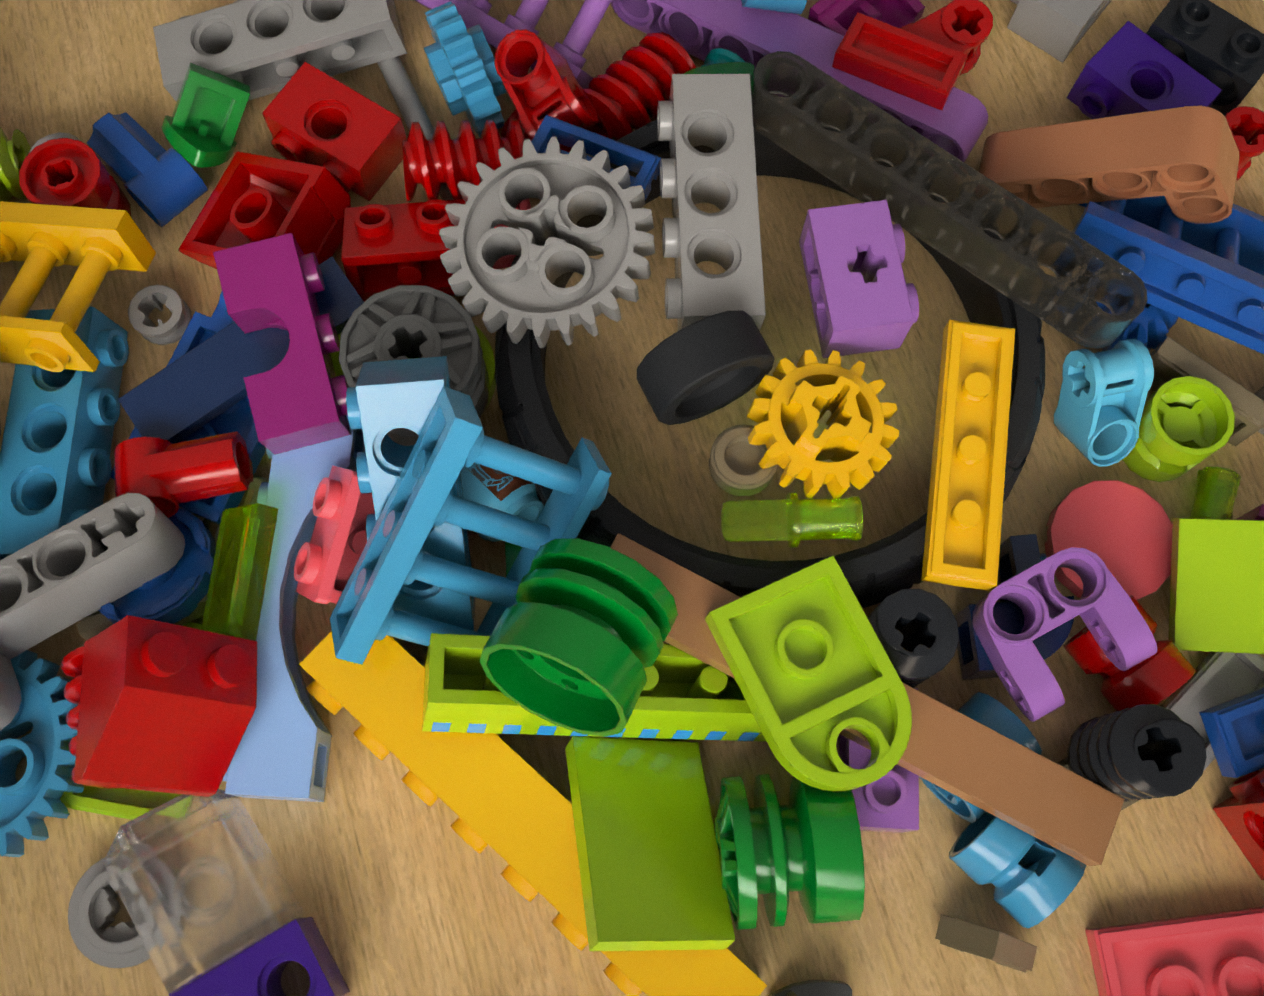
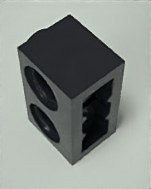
[1146,0,1264,116]

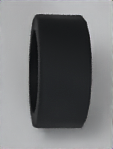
[637,310,775,425]

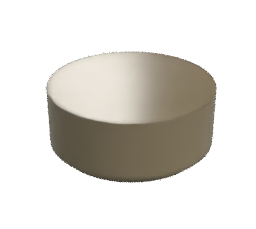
[709,424,778,496]

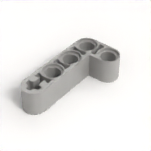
[0,493,185,731]

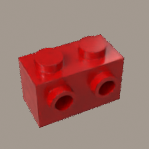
[341,199,466,302]

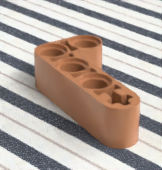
[975,106,1239,224]

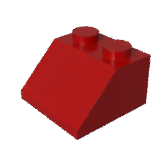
[74,615,257,797]

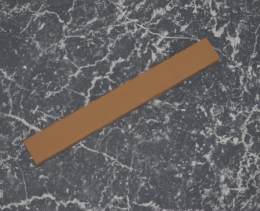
[610,533,1125,866]

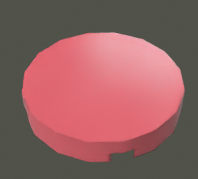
[1044,480,1173,600]

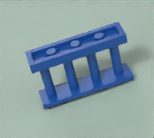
[1057,196,1264,354]

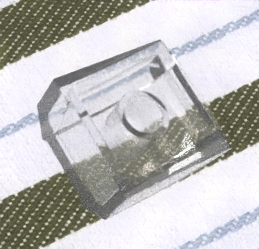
[103,789,305,996]

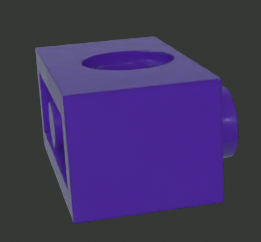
[1066,21,1222,119]

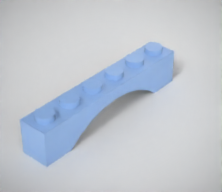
[222,415,365,802]

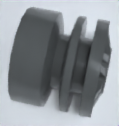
[339,285,489,446]

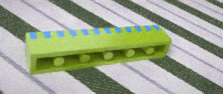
[422,633,767,742]

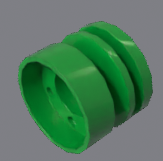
[480,538,678,737]
[714,774,865,930]

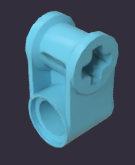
[1054,339,1154,467]

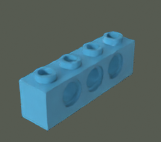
[0,307,129,560]
[346,356,475,630]

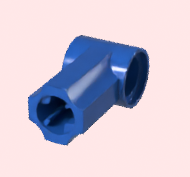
[87,112,208,228]

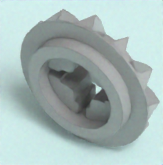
[68,851,185,968]

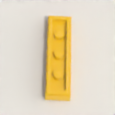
[921,319,1015,591]

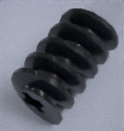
[867,589,959,688]
[1067,704,1207,802]

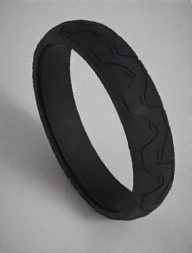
[495,98,1045,609]

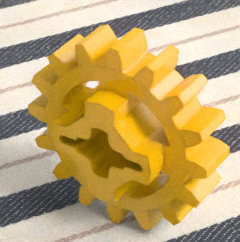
[746,349,900,499]

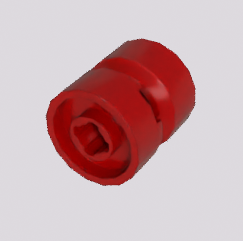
[19,138,131,216]
[1063,595,1196,711]

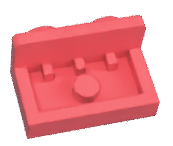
[294,465,375,605]

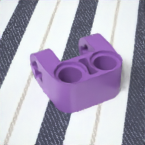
[972,547,1158,722]

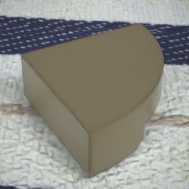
[935,914,1037,973]

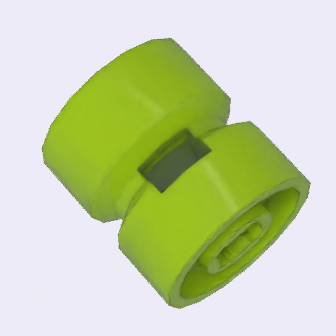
[1122,376,1235,482]

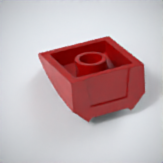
[178,151,351,269]

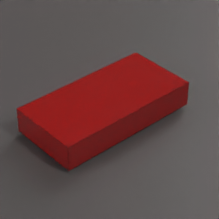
[832,12,968,111]

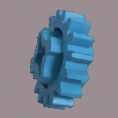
[423,1,506,138]

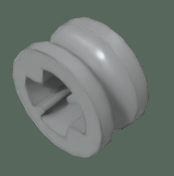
[128,285,192,345]

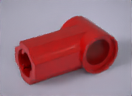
[114,431,253,518]

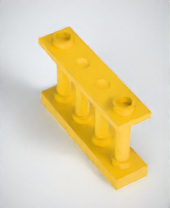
[0,201,156,372]

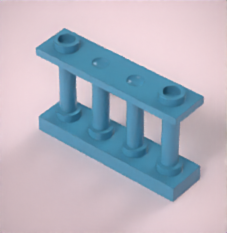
[330,386,612,665]

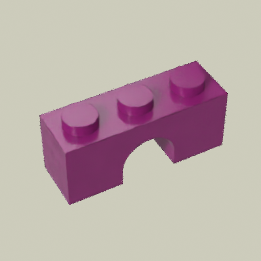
[213,233,351,455]

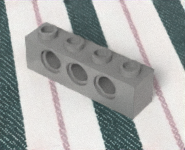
[153,0,407,102]
[657,74,766,331]

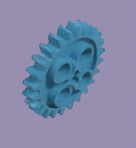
[0,650,85,857]

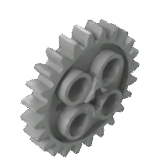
[439,137,656,348]

